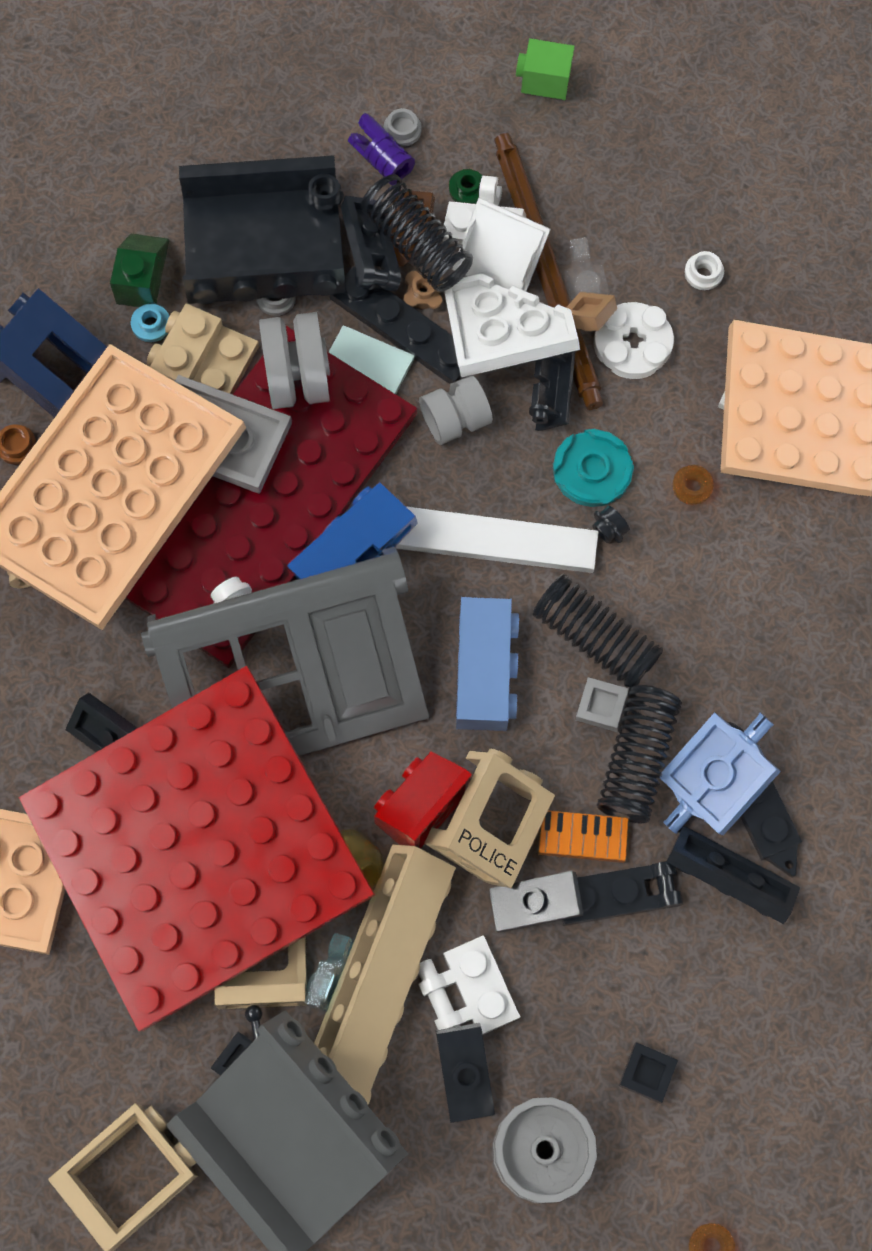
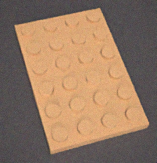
[0,344,246,630]

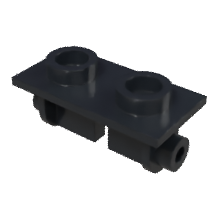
[529,351,575,431]

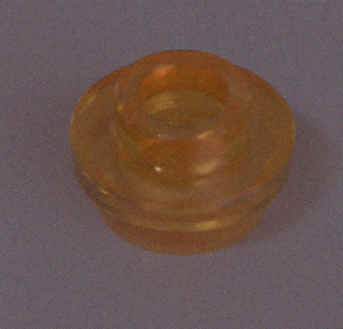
[672,465,714,505]
[688,1223,735,1251]

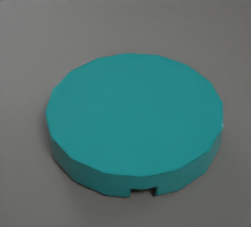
[552,429,634,507]

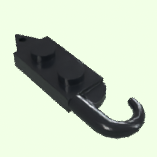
[727,722,802,878]

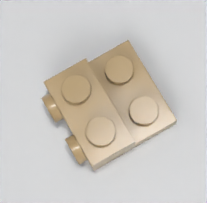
[147,303,259,395]

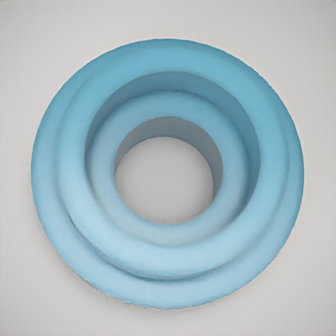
[131,304,169,342]

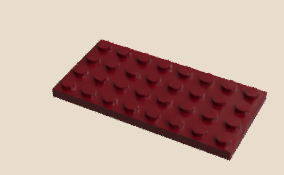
[125,326,417,668]

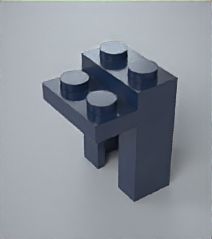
[0,288,107,418]

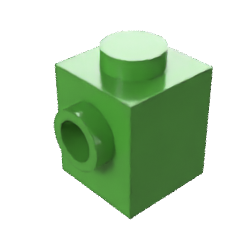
[516,38,574,100]

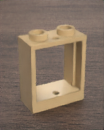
[48,1103,198,1251]

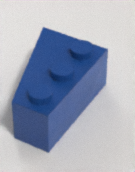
[287,482,418,580]

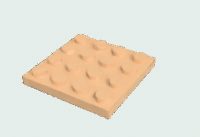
[720,320,872,496]

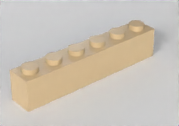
[314,844,456,1104]

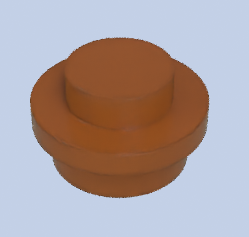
[0,424,37,465]

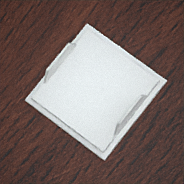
[452,197,551,291]

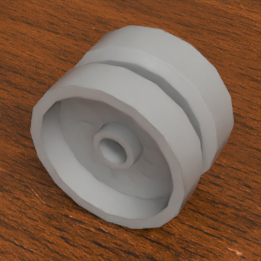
[259,312,330,409]
[492,1097,597,1203]

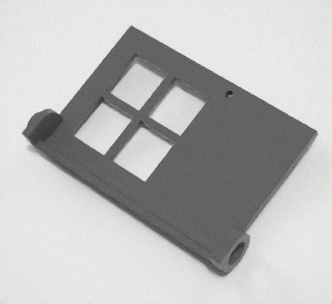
[141,547,429,756]

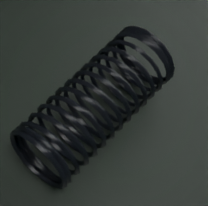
[361,174,473,292]
[533,574,663,689]
[596,685,682,824]

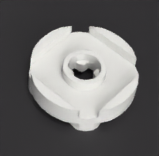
[594,302,674,379]

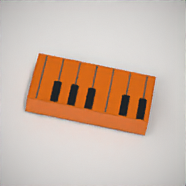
[538,810,628,863]

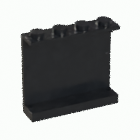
[179,155,345,304]

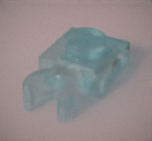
[304,933,354,1014]

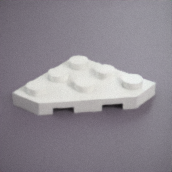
[443,273,580,377]

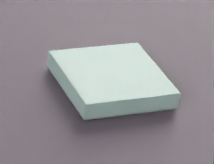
[329,325,414,394]

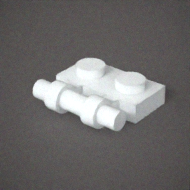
[418,935,520,1035]

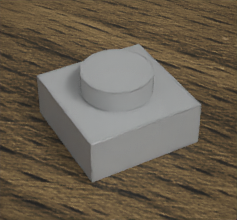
[576,677,629,732]

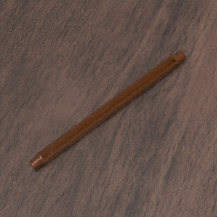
[494,133,603,410]

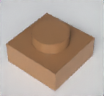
[566,292,617,331]

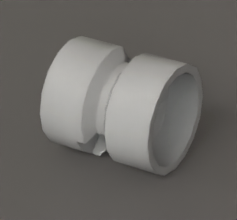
[419,375,493,445]

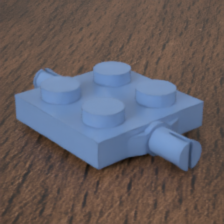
[660,712,781,836]

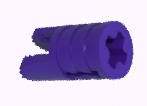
[348,113,415,185]

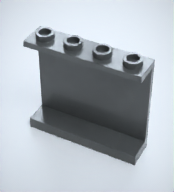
[166,1010,408,1251]

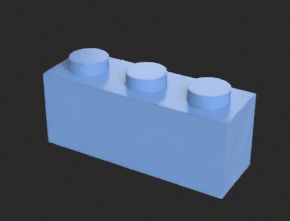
[456,597,519,731]

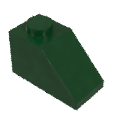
[110,233,169,307]

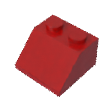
[374,752,472,849]

